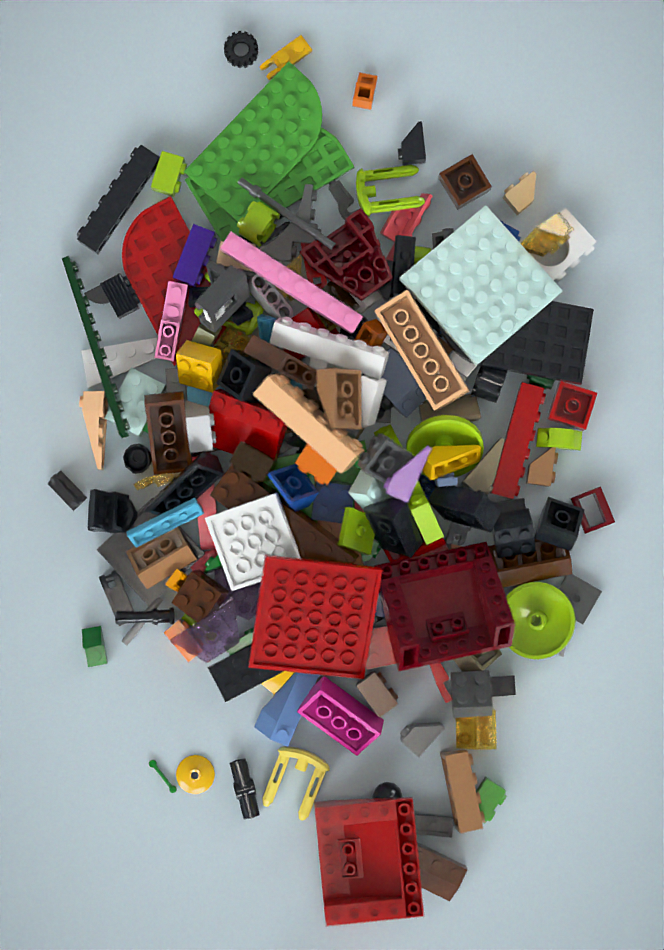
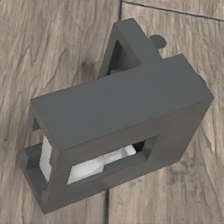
[195,260,250,333]

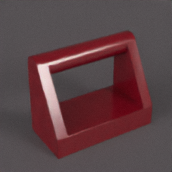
[570,486,615,534]

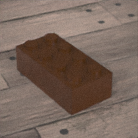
[145,391,192,475]

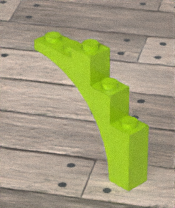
[373,424,444,545]

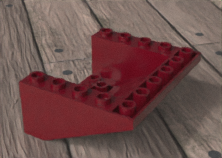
[374,542,515,671]

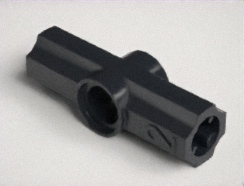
[229,758,260,819]

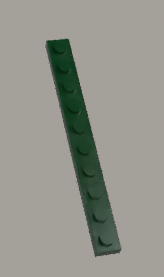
[62,256,130,438]

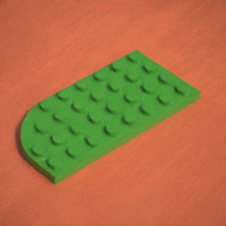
[184,61,322,223]
[185,128,355,242]

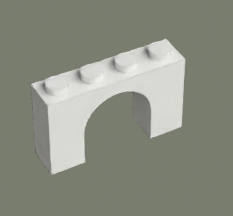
[523,208,597,282]
[303,357,387,428]

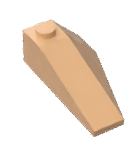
[79,391,108,470]

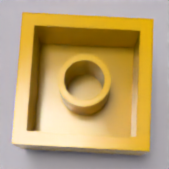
[176,340,223,393]

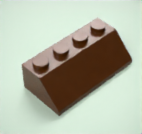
[488,539,572,588]
[417,842,468,901]

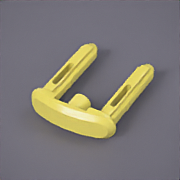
[262,746,330,821]

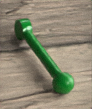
[149,760,177,793]

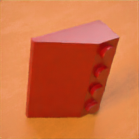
[209,389,288,460]

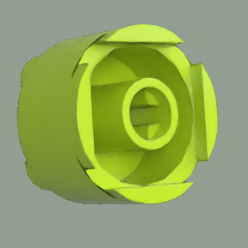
[237,201,280,247]

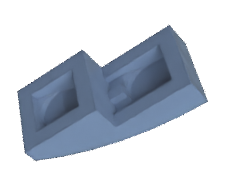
[433,472,458,487]

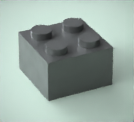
[450,670,493,718]

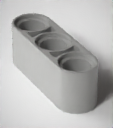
[247,274,293,320]

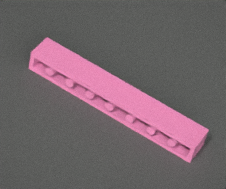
[220,232,363,334]

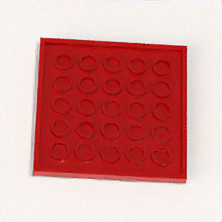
[248,555,382,679]

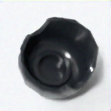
[123,444,152,474]
[372,782,402,799]

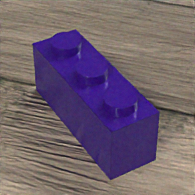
[172,224,218,287]

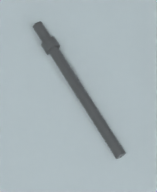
[238,177,336,250]

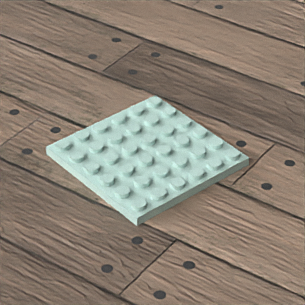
[399,205,563,366]

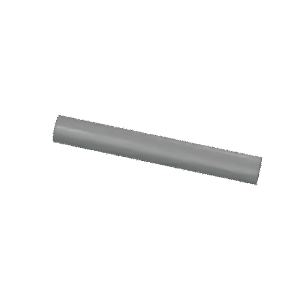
[122,597,163,645]

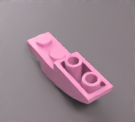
[155,281,188,361]

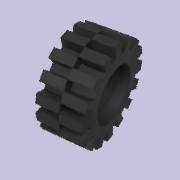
[224,31,259,68]

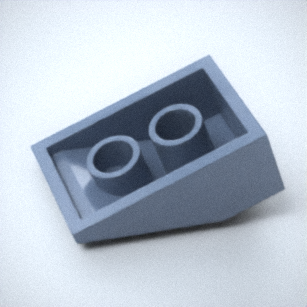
[364,347,427,418]

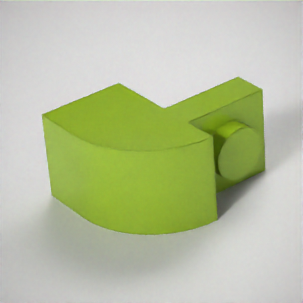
[536,428,582,451]

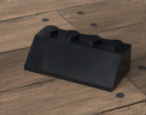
[146,451,225,516]

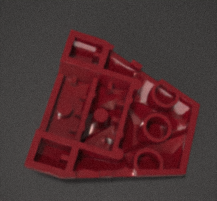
[299,208,393,301]

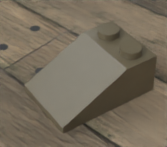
[461,437,504,495]

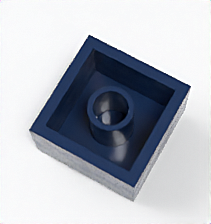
[311,480,354,523]

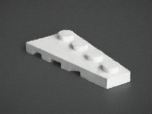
[81,338,158,389]

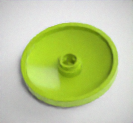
[406,415,484,477]
[506,582,576,659]

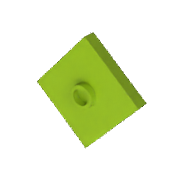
[338,507,375,555]

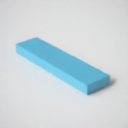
[126,498,204,547]

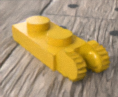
[259,35,312,80]

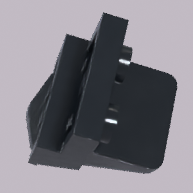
[87,489,138,533]

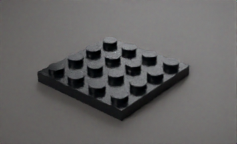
[97,498,205,606]

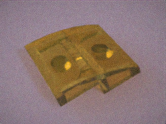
[133,474,177,491]

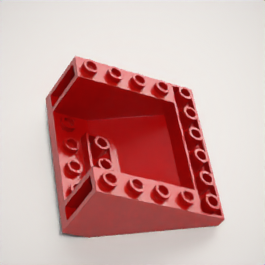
[314,797,424,927]

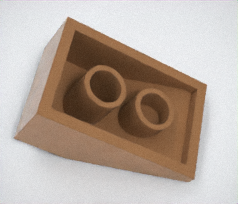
[317,368,362,430]

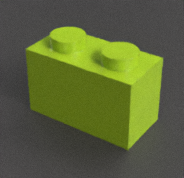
[151,151,187,197]

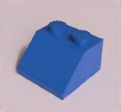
[268,464,319,512]

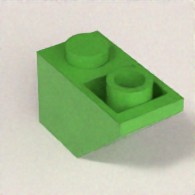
[476,776,506,824]

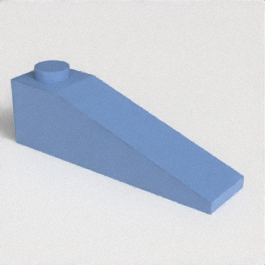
[254,672,319,747]

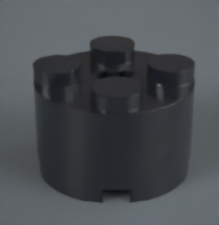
[471,366,508,403]

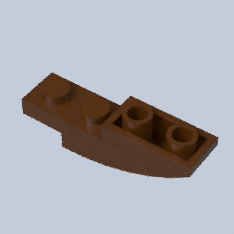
[244,334,317,390]

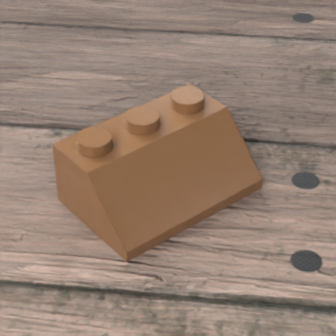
[126,527,197,589]

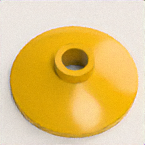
[176,755,215,794]

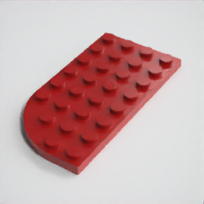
[122,196,242,367]

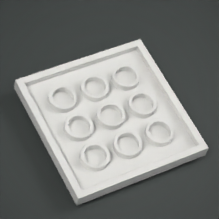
[205,493,301,591]

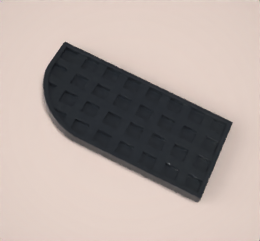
[439,301,594,385]

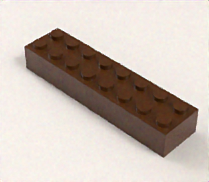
[210,464,360,564]

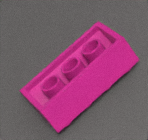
[297,676,384,756]

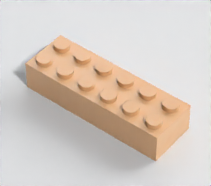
[374,290,470,411]
[254,373,365,473]

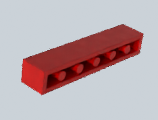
[490,382,546,500]

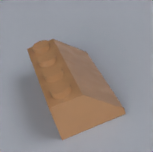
[440,750,485,833]

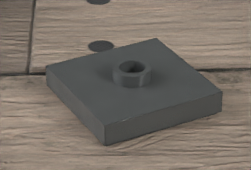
[559,574,602,624]

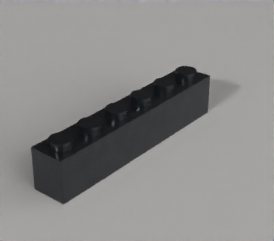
[77,145,160,254]

